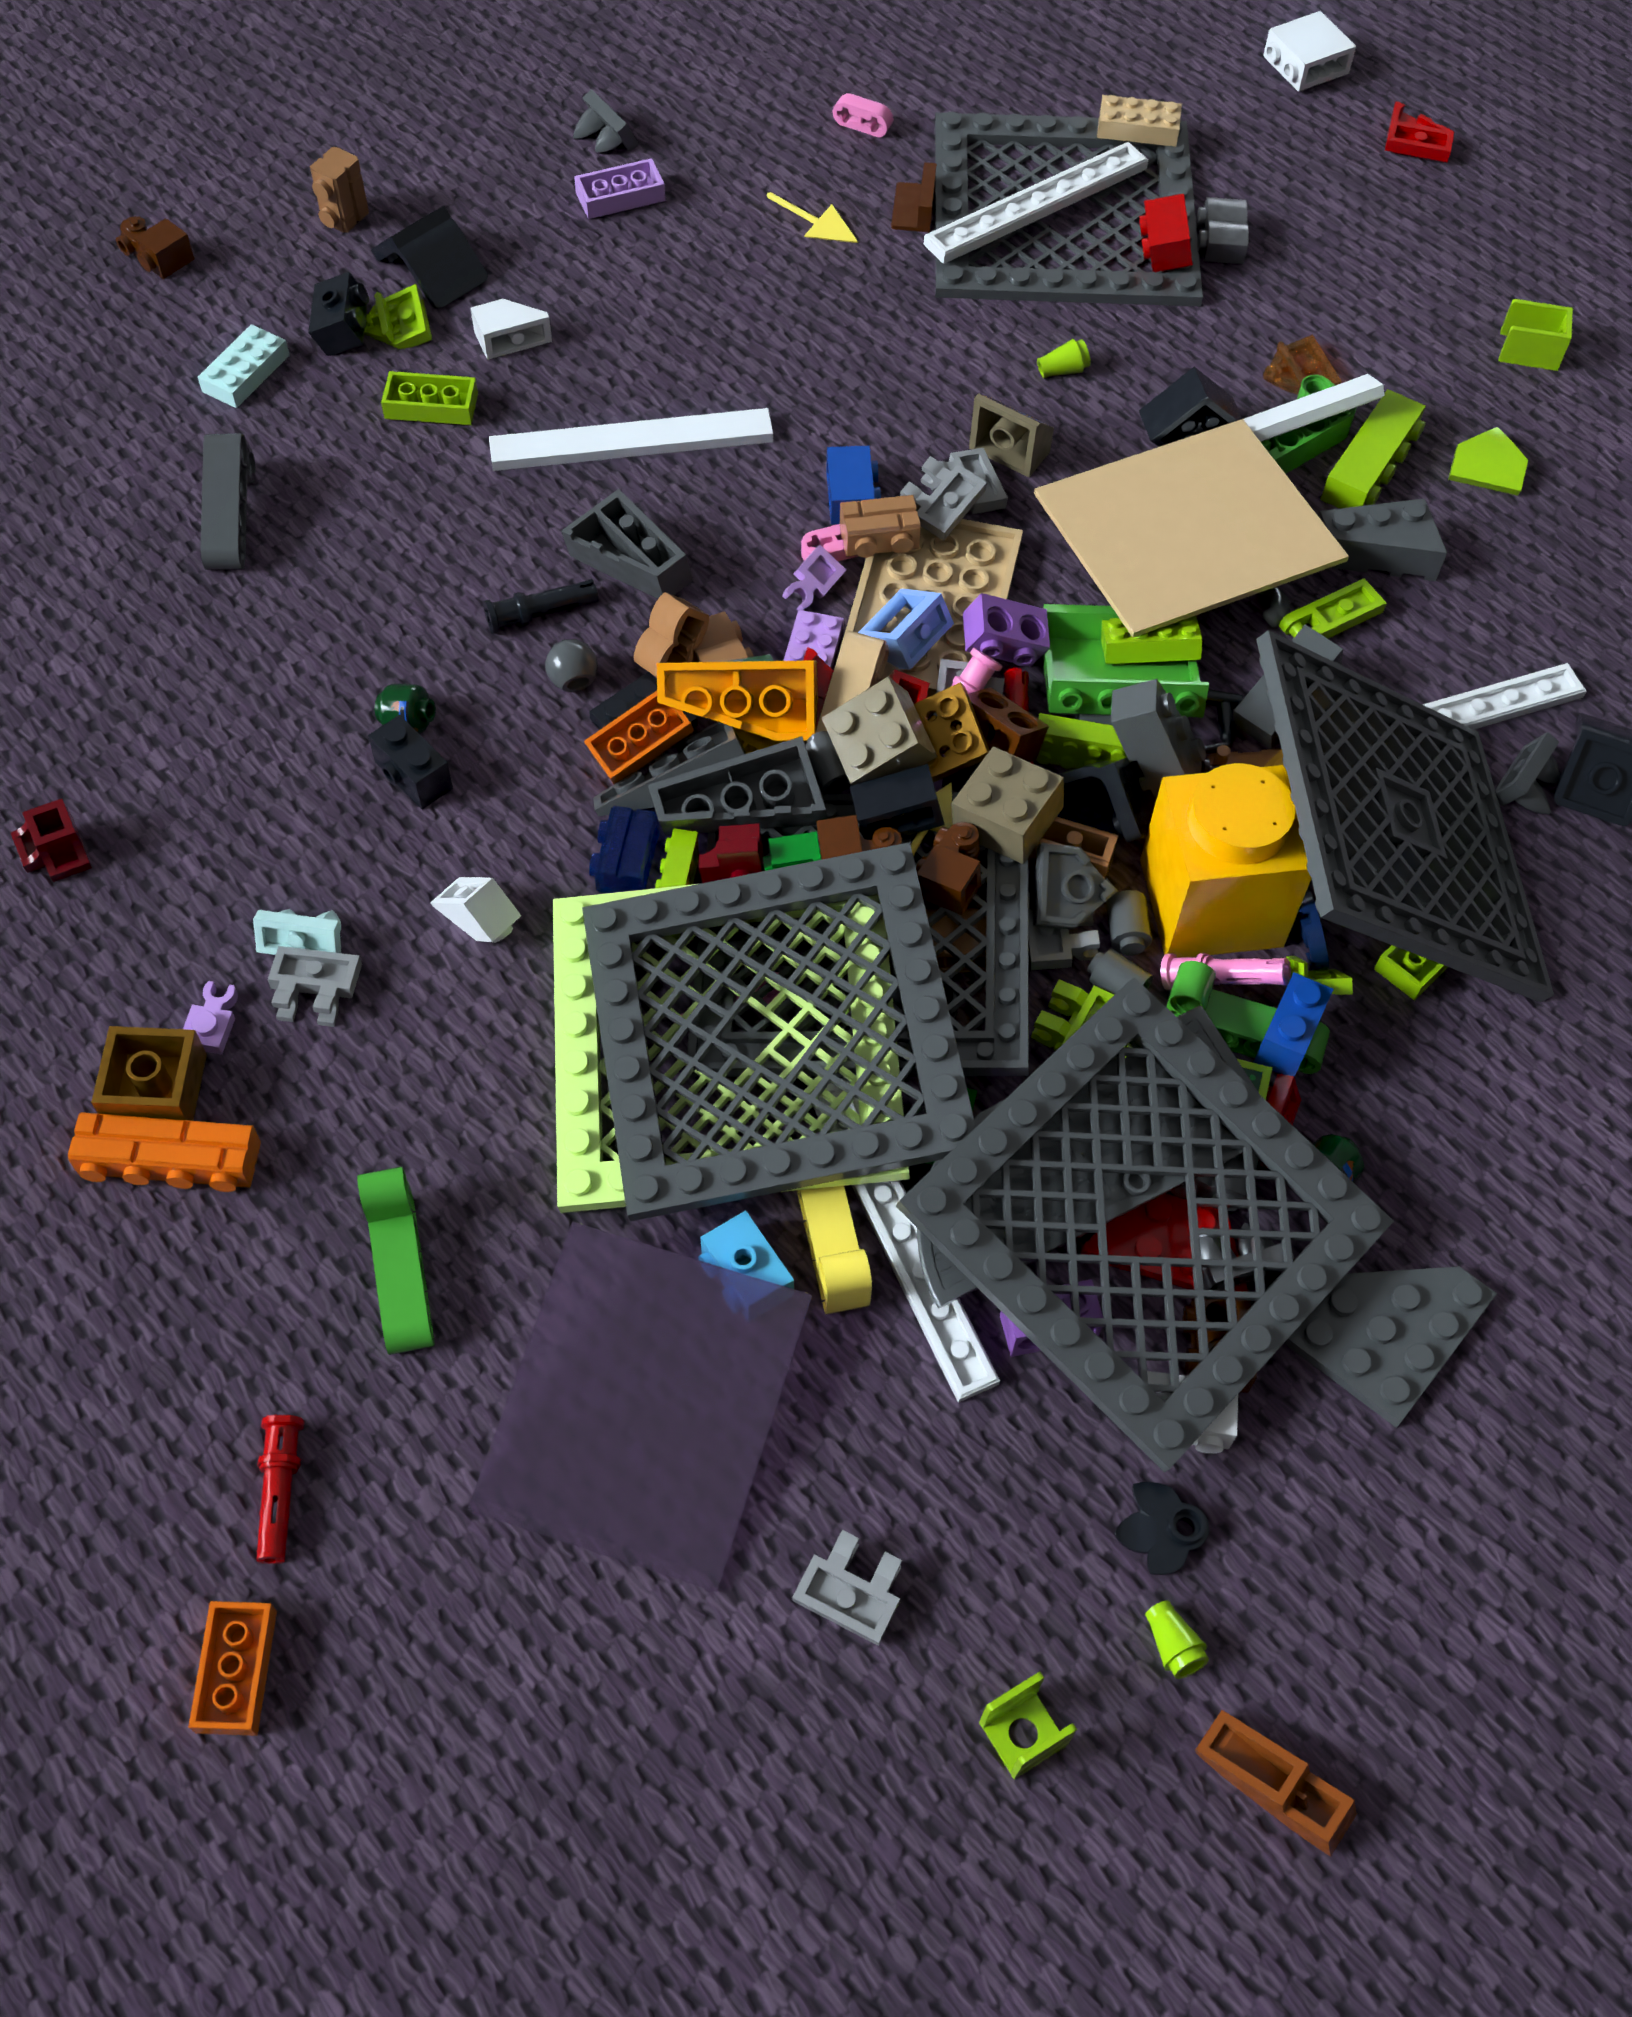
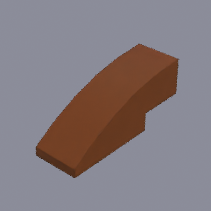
[1195,1710,1357,1857]

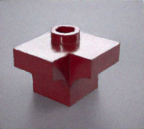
[10,798,92,882]
[699,823,765,883]

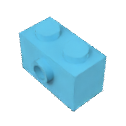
[698,1210,794,1323]

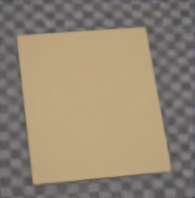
[1034,419,1349,638]

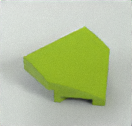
[364,284,432,349]
[1448,427,1528,496]
[1286,956,1353,995]

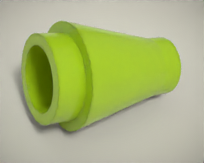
[1037,339,1091,379]
[1145,1600,1209,1679]

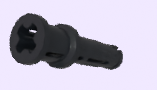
[483,579,599,634]

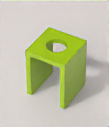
[1498,299,1573,371]
[979,1671,1077,1779]

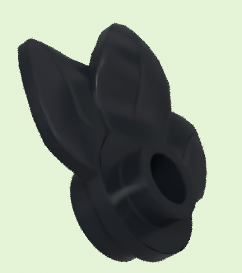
[1114,1482,1209,1575]

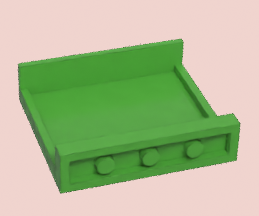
[1042,604,1209,717]

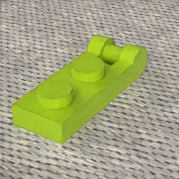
[1279,578,1386,639]

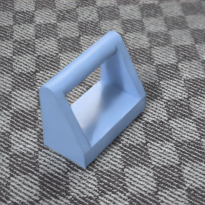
[858,589,954,670]

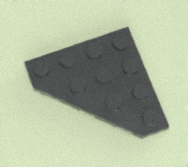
[1265,1266,1497,1428]

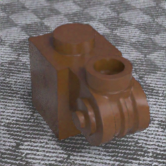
[116,216,195,279]
[816,815,902,859]
[916,822,981,915]

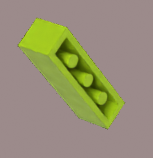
[1320,389,1426,508]

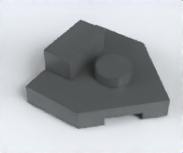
[1030,843,1118,930]

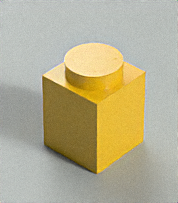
[1140,763,1311,957]

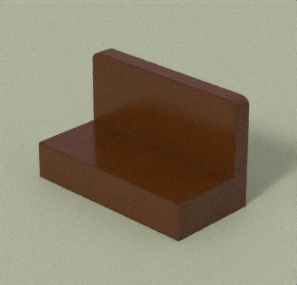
[891,162,937,233]

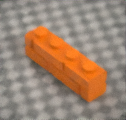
[67,1112,261,1192]

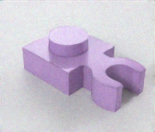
[782,544,846,611]
[183,981,238,1054]

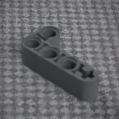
[201,433,256,570]

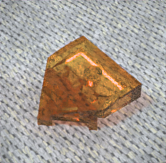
[1263,335,1342,395]

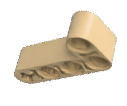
[816,630,889,733]

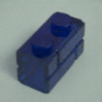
[589,806,660,893]

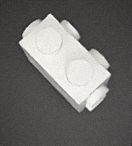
[1264,11,1356,92]

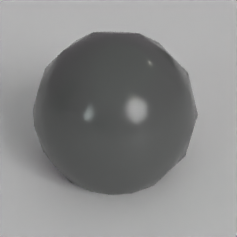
[545,639,598,692]

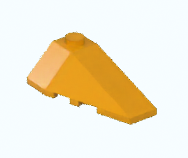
[656,660,818,741]

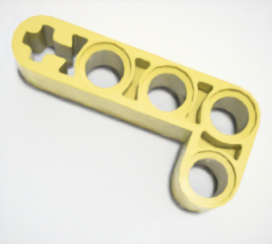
[796,1186,872,1314]

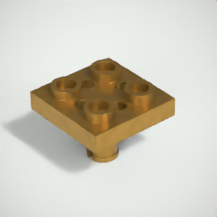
[914,682,989,783]

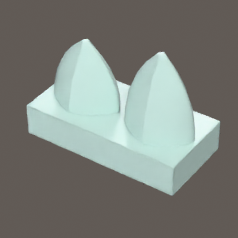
[253,909,341,955]

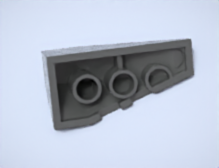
[593,722,747,816]

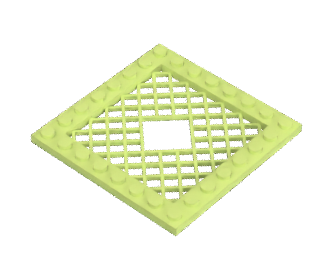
[553,884,910,1213]

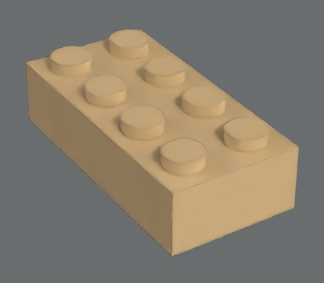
[1097,95,1182,147]

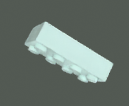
[198,324,290,408]

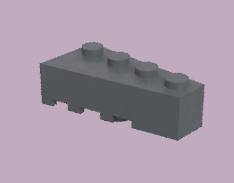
[648,736,828,836]

